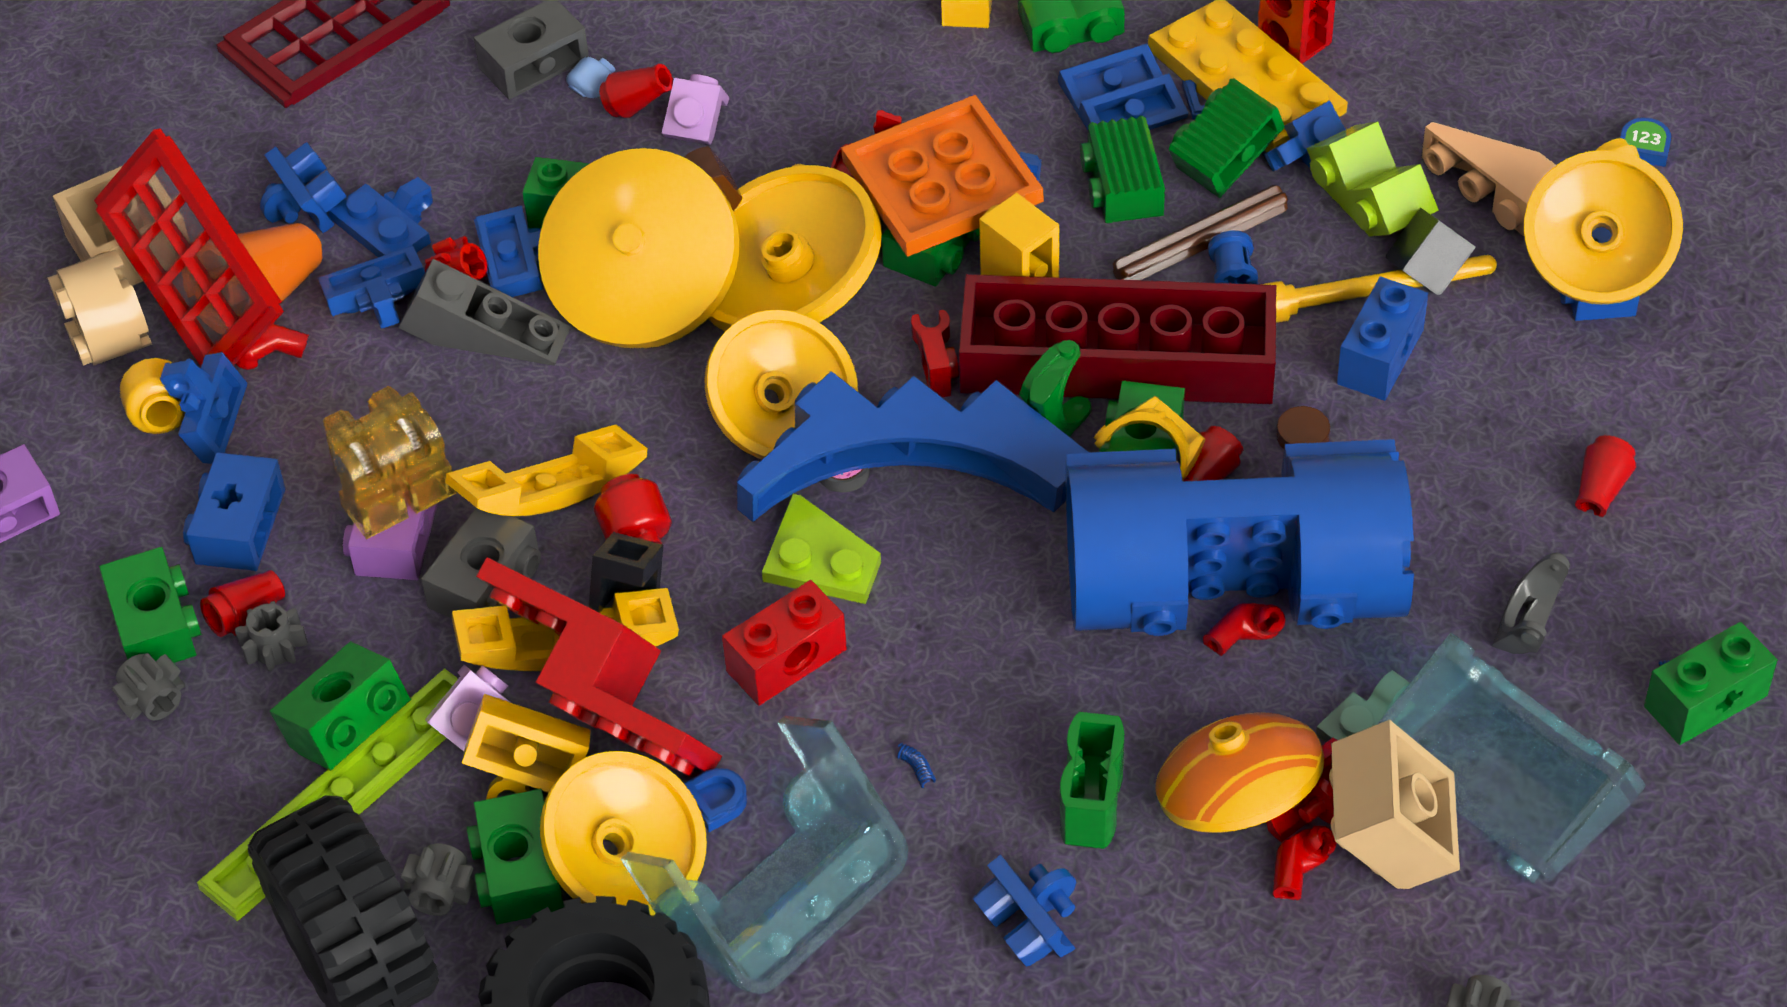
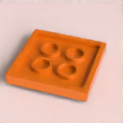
[841,95,1044,257]

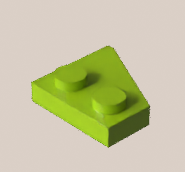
[762,494,881,604]

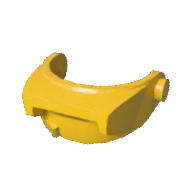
[1093,396,1205,481]

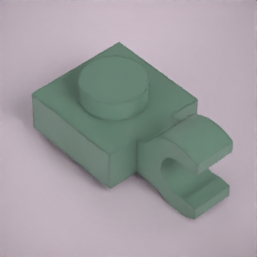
[1316,670,1410,742]

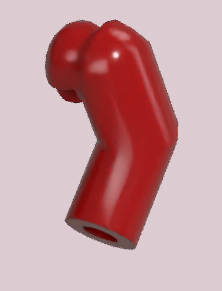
[236,323,309,370]
[1203,603,1286,656]
[1273,825,1337,900]

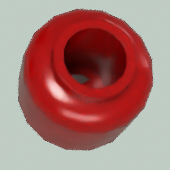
[594,474,672,544]

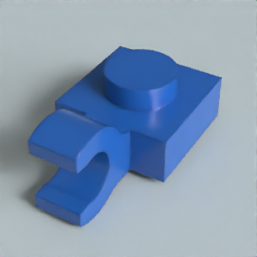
[1264,100,1346,171]

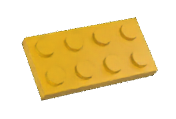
[1148,0,1348,152]

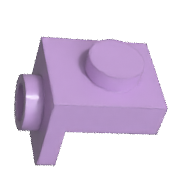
[662,74,729,145]
[425,664,511,751]

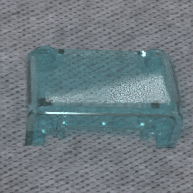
[1378,632,1646,884]

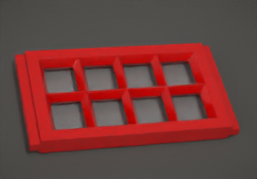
[94,128,284,367]

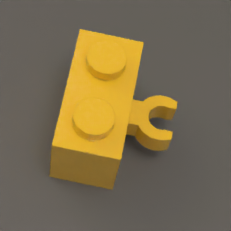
[462,694,591,800]

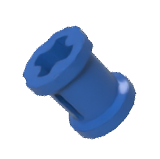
[1208,230,1258,284]

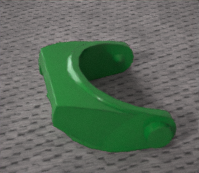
[1019,340,1092,437]

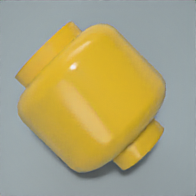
[120,358,186,434]

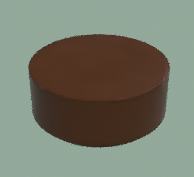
[1277,406,1330,449]

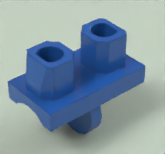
[260,142,348,233]
[973,854,1076,967]

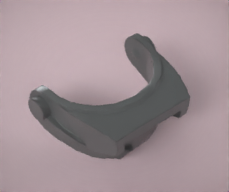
[1492,552,1570,654]

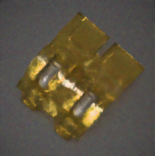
[323,386,458,540]

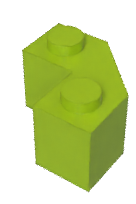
[1306,121,1439,237]

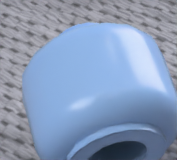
[566,57,616,98]

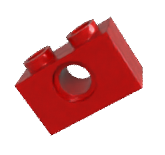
[722,580,847,706]

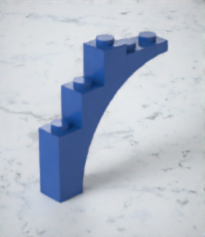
[737,371,1089,522]

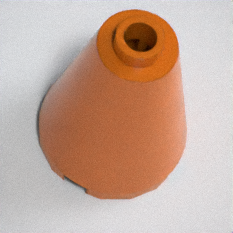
[182,223,322,334]

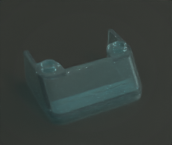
[620,716,908,994]

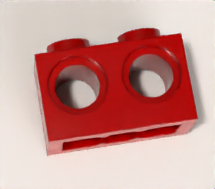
[1258,0,1336,64]

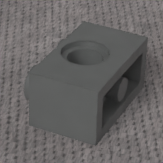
[473,0,589,100]
[421,508,541,618]

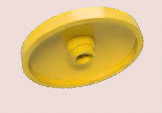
[538,148,739,348]
[708,165,882,331]

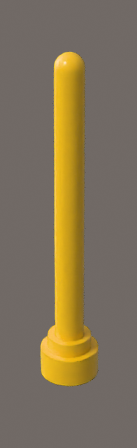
[1261,255,1497,323]

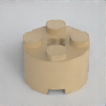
[47,250,152,366]

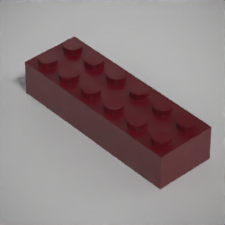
[959,274,1277,404]

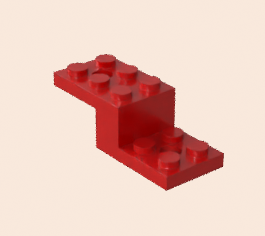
[476,557,722,777]

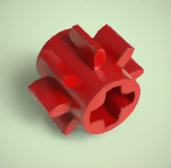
[425,236,487,280]

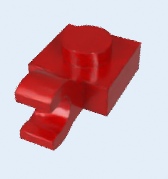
[911,310,959,397]

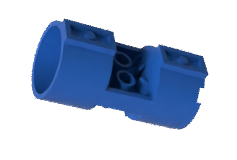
[1065,439,1414,636]

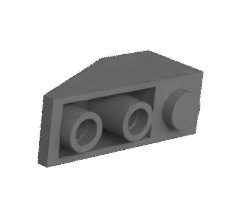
[398,259,571,366]

